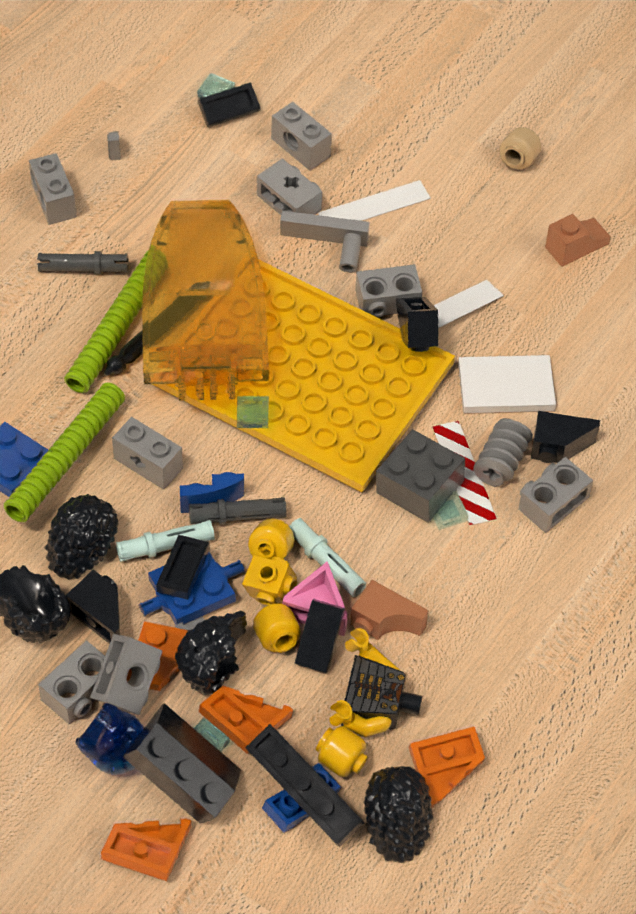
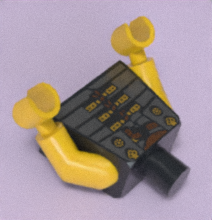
[329,628,423,737]

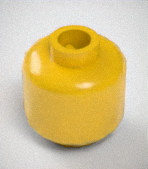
[248,518,294,559]
[253,603,301,653]
[315,726,368,777]

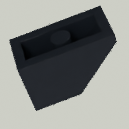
[396,297,438,352]
[531,411,600,463]
[66,569,120,644]

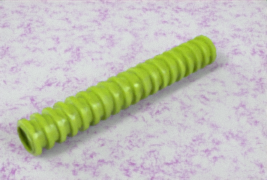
[64,250,169,393]
[4,382,125,523]

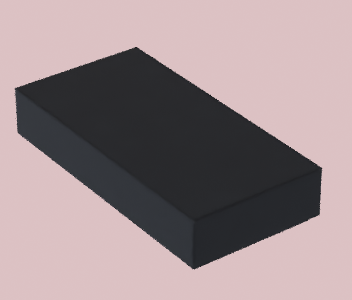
[197,82,261,128]
[156,535,210,600]
[295,599,345,673]

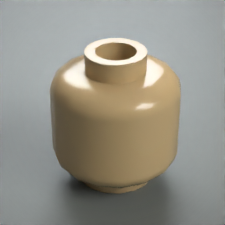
[500,127,541,170]

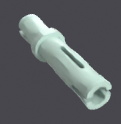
[289,518,366,598]
[116,520,214,562]

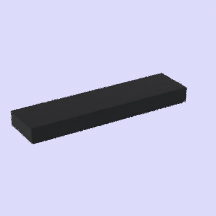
[245,724,364,847]

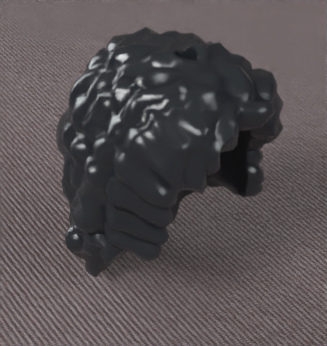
[44,494,119,580]
[0,565,71,643]
[175,610,247,695]
[364,766,434,863]

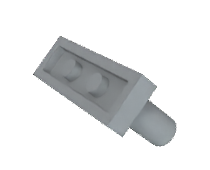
[280,210,370,273]

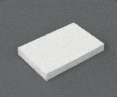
[458,355,556,413]

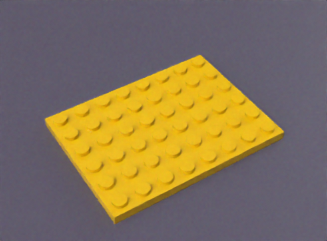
[150,254,455,493]

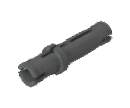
[37,251,129,274]
[189,497,286,525]

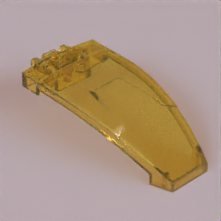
[142,200,269,401]

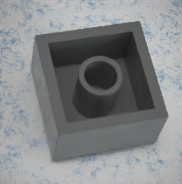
[376,429,465,523]

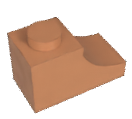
[545,214,611,267]
[350,580,429,640]

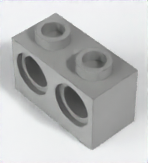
[29,153,77,225]
[355,264,422,317]
[518,457,593,533]
[38,640,105,724]

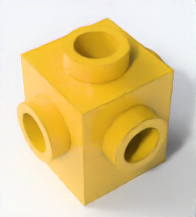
[242,555,298,606]

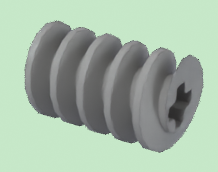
[473,418,533,487]

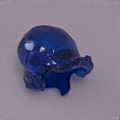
[75,703,144,775]

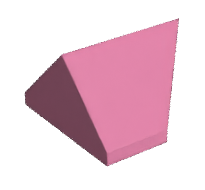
[282,561,348,636]

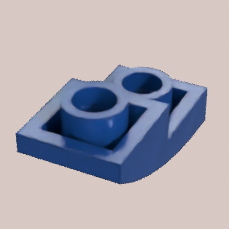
[180,472,244,513]
[262,763,341,833]

